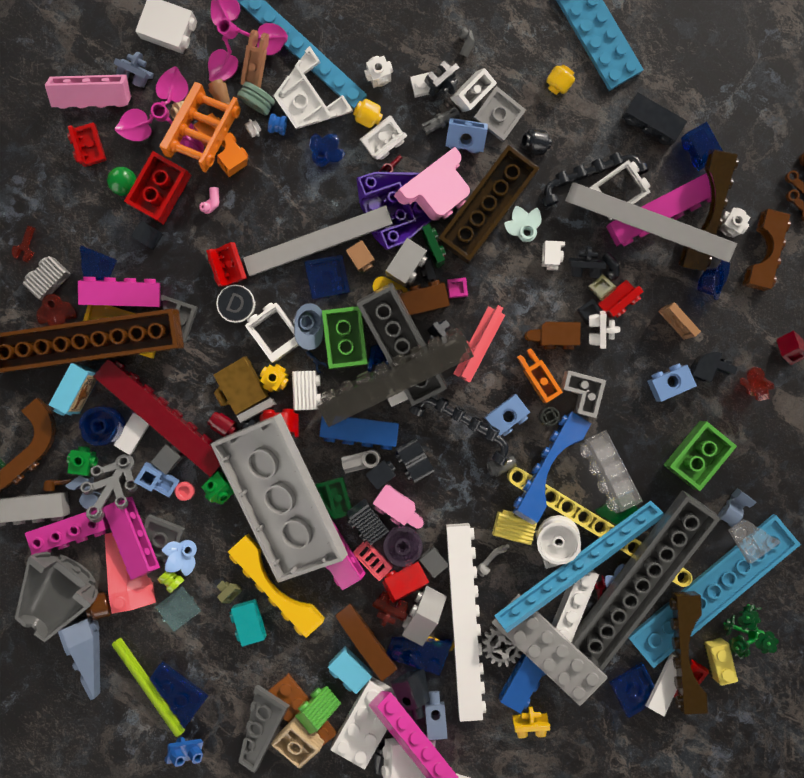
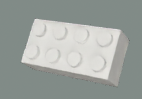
[331,677,396,770]

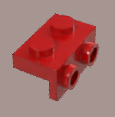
[67,122,107,167]
[206,242,247,287]
[598,280,644,318]

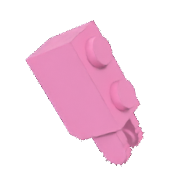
[373,483,424,528]

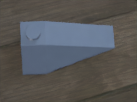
[58,617,100,700]

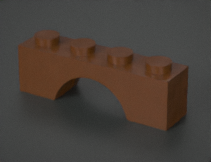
[742,209,791,291]

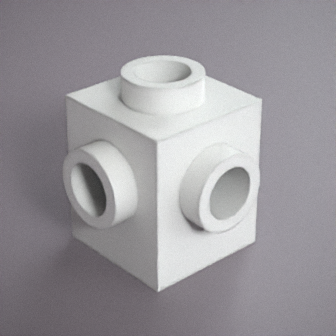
[364,56,393,88]
[718,208,751,238]

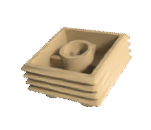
[271,717,324,769]

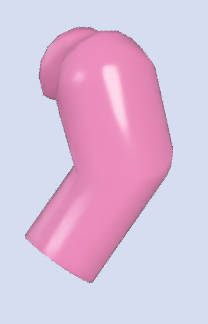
[199,187,219,214]

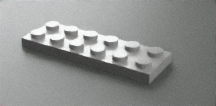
[492,594,607,706]

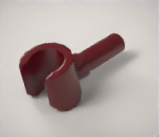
[379,155,402,172]
[594,576,606,600]

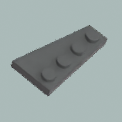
[239,685,290,773]

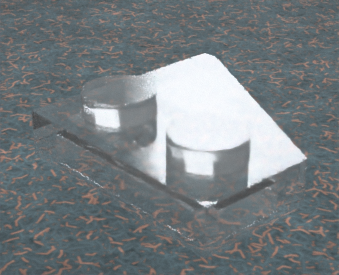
[728,520,781,564]

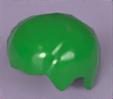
[107,167,137,196]

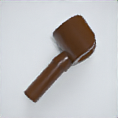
[43,479,72,491]

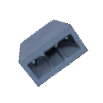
[425,691,448,740]

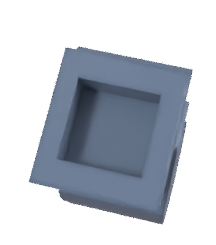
[66,475,101,509]
[718,488,757,527]

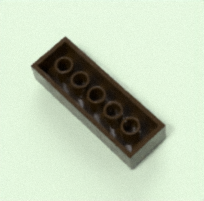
[438,145,539,264]

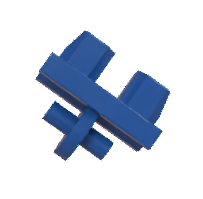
[165,737,203,767]

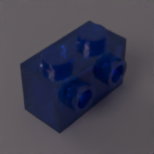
[681,122,723,171]

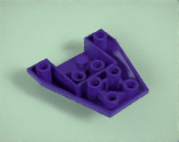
[357,172,432,250]

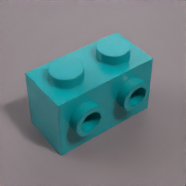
[230,599,267,647]

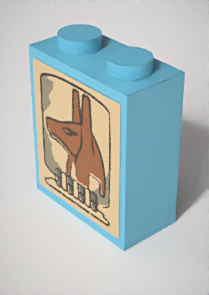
[49,363,97,416]

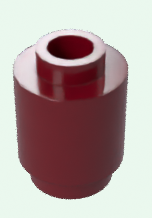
[207,412,237,437]

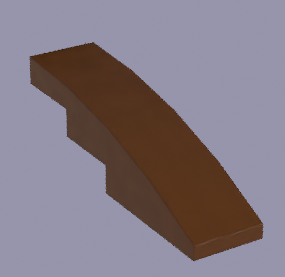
[335,603,397,681]

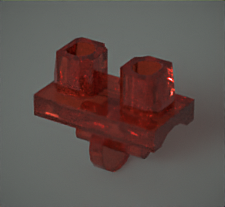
[740,367,774,401]
[372,591,408,627]

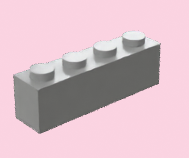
[0,492,70,526]

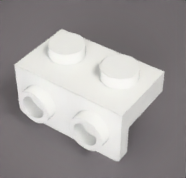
[360,115,407,160]

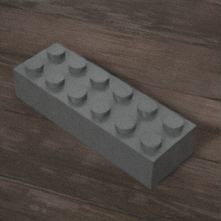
[357,283,447,406]

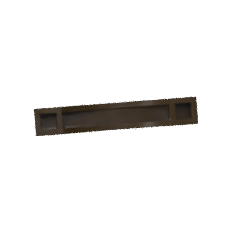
[679,150,739,271]
[669,591,708,715]

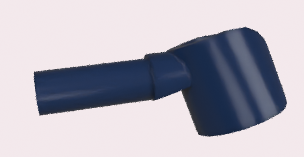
[306,350,327,373]

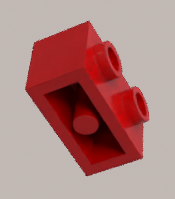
[382,561,429,603]

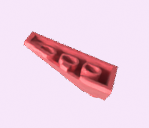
[105,533,156,614]

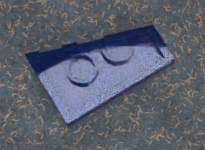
[386,637,452,676]
[149,661,209,728]

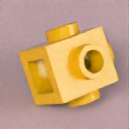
[260,364,289,392]

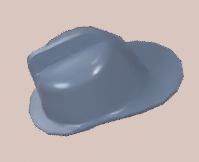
[293,303,323,350]

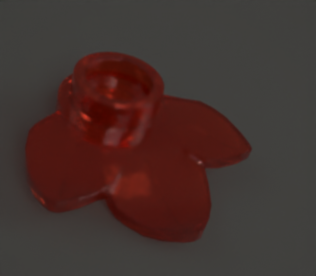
[36,294,76,326]

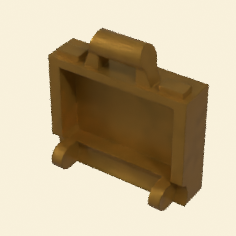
[214,356,269,415]

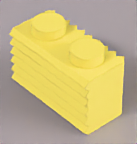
[492,509,537,545]
[704,638,738,686]

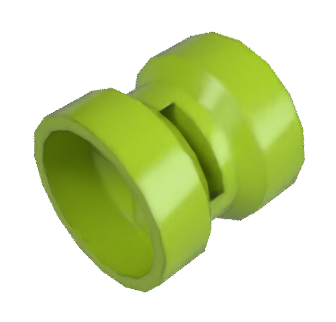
[157,571,185,594]

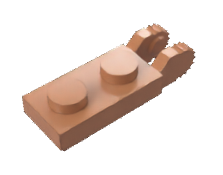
[241,30,269,88]

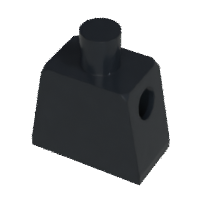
[391,669,430,720]

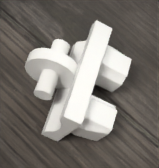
[589,311,620,349]

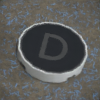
[216,284,256,323]

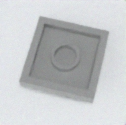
[473,86,526,142]

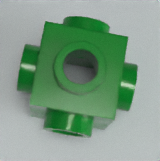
[67,446,98,476]
[202,471,234,505]

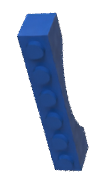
[512,412,592,525]

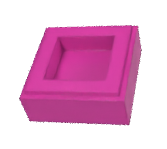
[447,277,468,299]

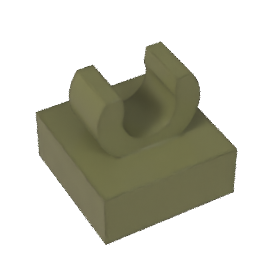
[217,581,243,604]

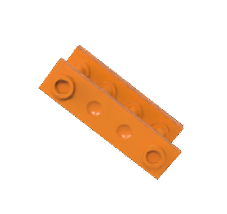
[160,82,241,172]

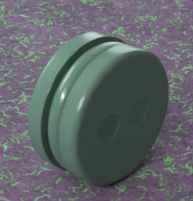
[237,82,275,116]

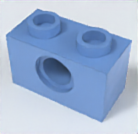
[446,118,488,153]
[647,363,697,402]
[484,394,530,436]

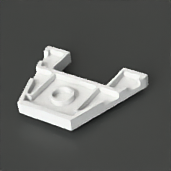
[274,46,353,129]

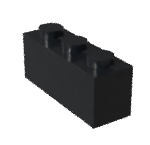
[622,92,687,146]

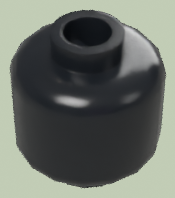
[522,129,552,155]

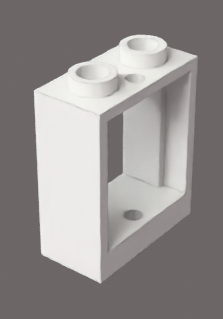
[590,160,651,220]
[245,303,299,363]

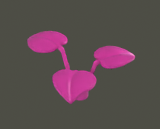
[208,0,288,82]
[115,66,205,155]

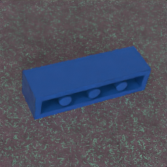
[319,414,399,450]
[499,653,546,714]

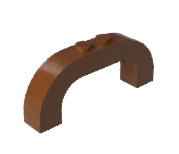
[0,398,56,491]

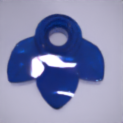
[309,133,345,166]

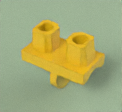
[513,707,550,738]

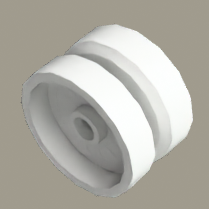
[537,515,581,565]

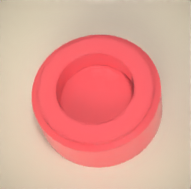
[175,481,195,501]

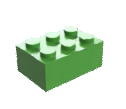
[322,306,368,369]
[664,421,737,491]

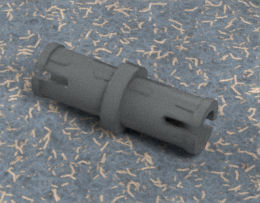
[421,106,460,135]

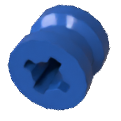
[268,113,287,136]

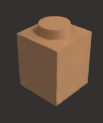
[346,240,375,272]

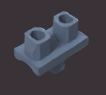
[114,52,154,88]

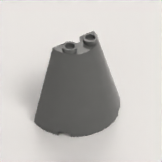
[15,552,98,642]

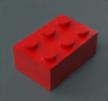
[124,151,192,225]

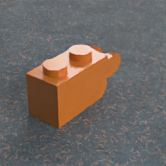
[517,348,563,403]

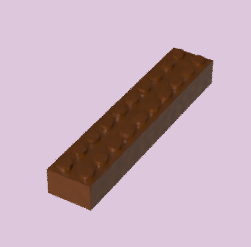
[0,309,184,373]

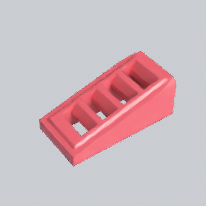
[353,541,393,581]

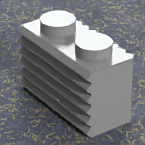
[22,256,71,301]

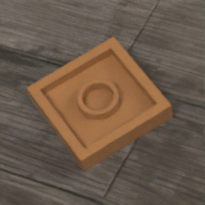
[658,302,701,340]

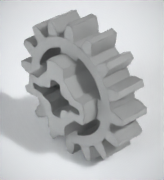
[482,626,521,667]

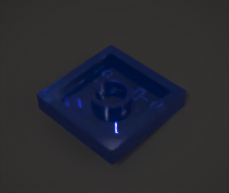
[304,255,350,300]
[609,663,655,718]

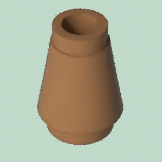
[208,79,230,105]

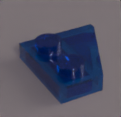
[80,246,117,281]

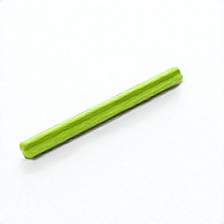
[112,638,185,737]

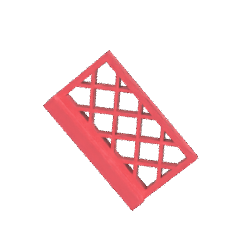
[453,305,505,383]

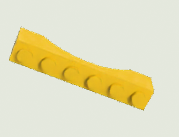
[228,534,325,638]

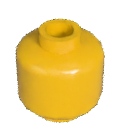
[546,64,575,95]
[353,99,383,128]

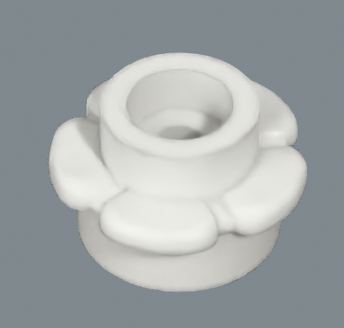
[245,119,261,138]

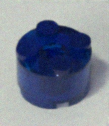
[79,407,125,446]

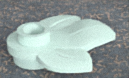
[504,206,542,242]

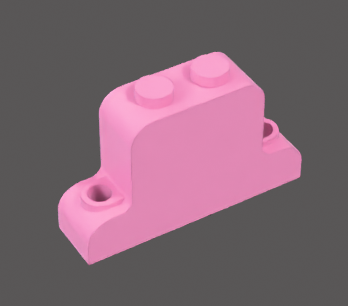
[394,147,470,221]

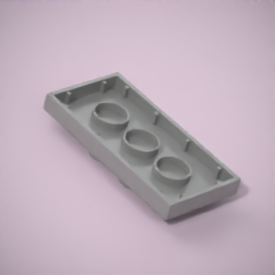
[211,413,348,583]

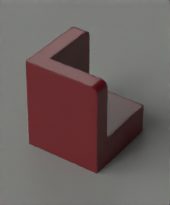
[776,330,804,365]

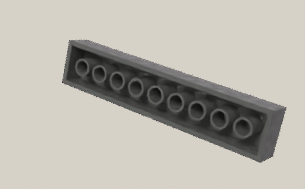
[571,490,720,671]

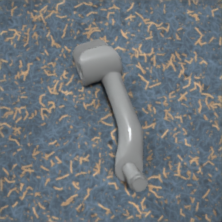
[476,544,509,577]

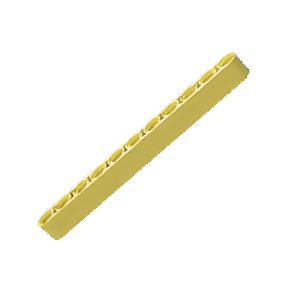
[507,467,692,587]

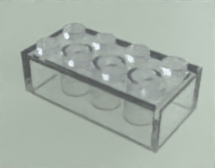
[579,430,643,513]

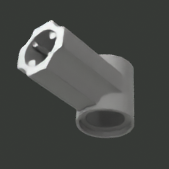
[341,449,381,474]

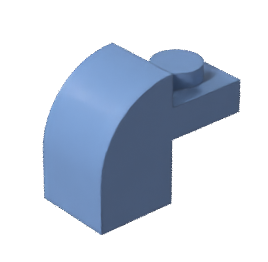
[134,462,179,497]

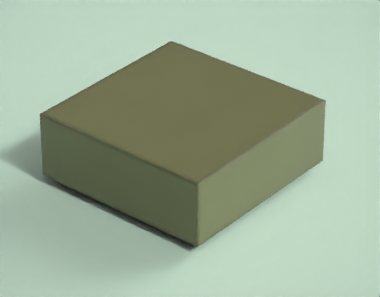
[588,274,616,301]

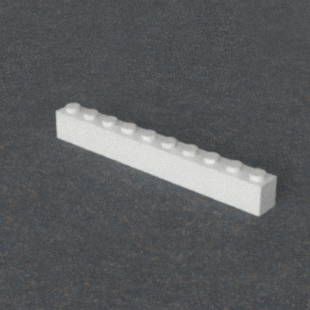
[446,523,486,722]

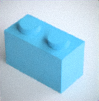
[328,646,373,694]

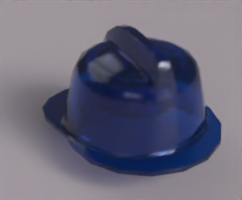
[697,260,730,300]

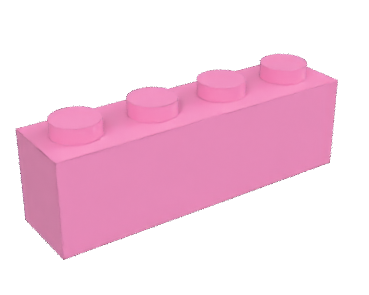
[45,75,131,109]

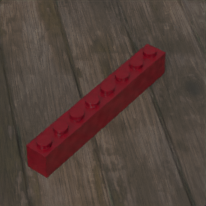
[93,359,221,477]

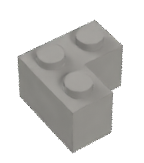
[386,238,428,287]
[560,370,606,418]
[402,586,447,646]

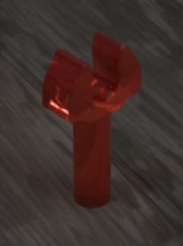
[12,226,35,262]

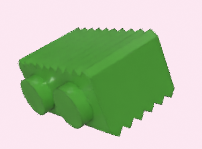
[295,686,341,734]

